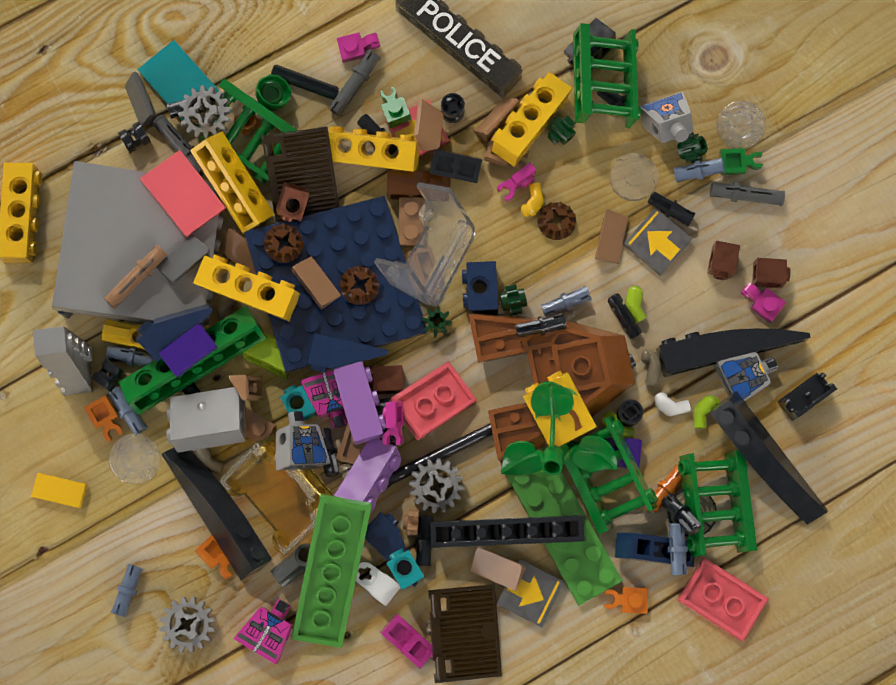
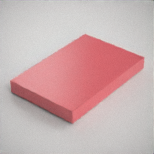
[140,150,226,238]
[389,361,478,441]
[677,557,769,642]

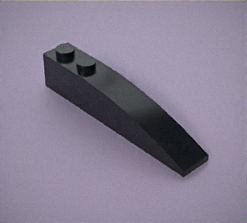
[656,328,811,377]
[710,391,828,525]
[161,448,272,581]

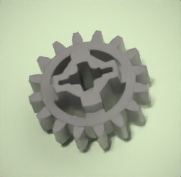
[178,85,232,139]
[409,458,464,513]
[159,597,216,652]

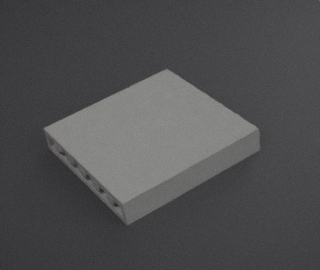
[52,161,225,327]

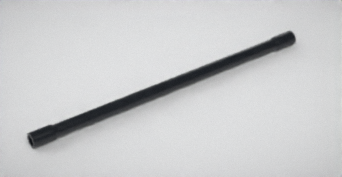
[386,353,636,489]

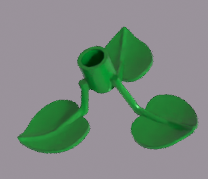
[501,381,617,475]

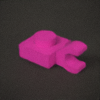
[337,32,380,63]
[497,162,536,202]
[740,282,786,323]
[382,401,404,445]

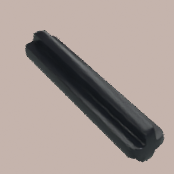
[271,64,339,100]

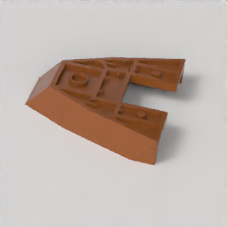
[468,314,635,462]

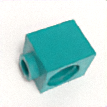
[280,385,317,421]
[387,549,424,590]

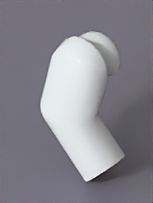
[654,392,691,416]

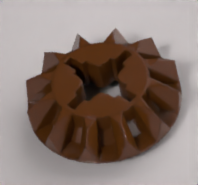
[538,201,576,240]
[264,223,304,263]
[340,265,380,305]

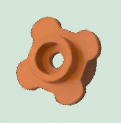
[234,113,262,136]

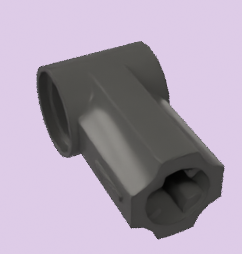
[270,543,311,588]

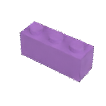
[333,361,387,445]
[334,439,402,513]

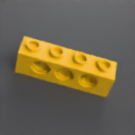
[491,72,572,167]
[328,126,420,172]
[190,131,275,234]
[0,162,42,263]
[193,254,300,321]

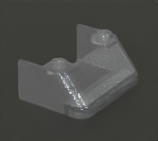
[374,182,475,306]

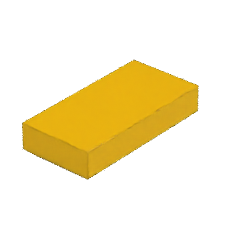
[31,473,88,509]

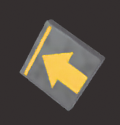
[623,207,692,276]
[497,559,564,627]

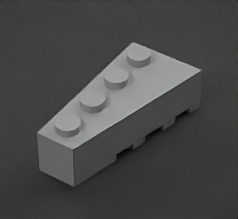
[33,326,93,396]

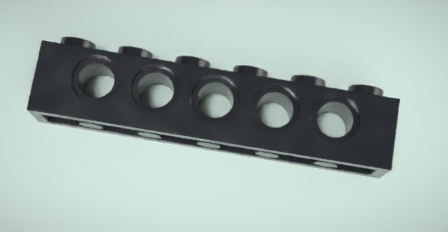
[430,515,586,548]

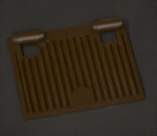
[262,126,339,222]
[428,584,502,683]

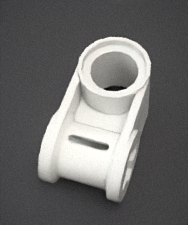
[356,562,401,606]

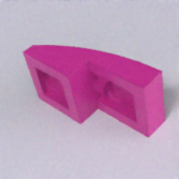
[380,614,432,669]

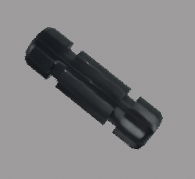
[608,293,642,339]

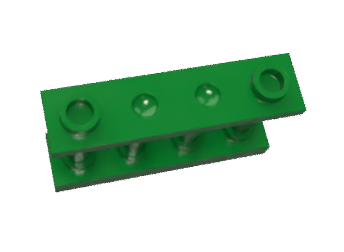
[573,23,641,128]
[194,78,299,184]
[560,416,658,534]
[678,450,757,557]

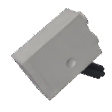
[167,382,246,453]

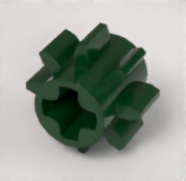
[547,115,577,145]
[677,132,708,164]
[499,284,527,316]
[422,306,452,338]

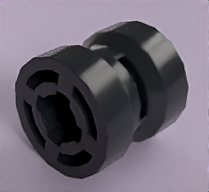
[441,93,465,123]
[118,121,151,154]
[91,358,126,392]
[616,399,643,427]

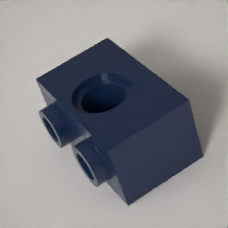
[462,261,498,314]

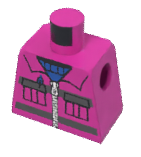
[301,370,347,429]
[234,598,293,664]

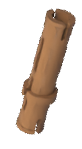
[104,245,168,309]

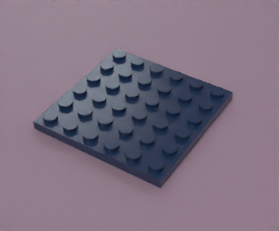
[244,196,426,373]

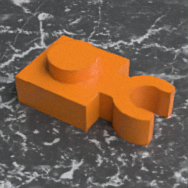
[84,395,124,442]
[195,535,232,579]
[604,587,648,614]

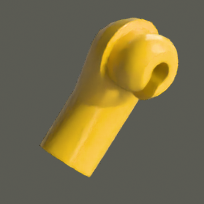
[521,183,544,217]

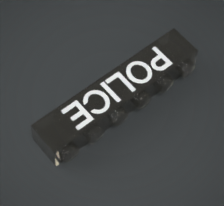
[395,0,523,99]

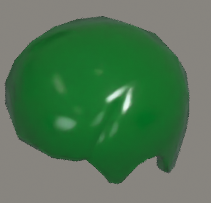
[255,74,292,111]

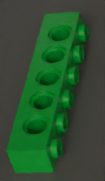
[119,305,267,415]

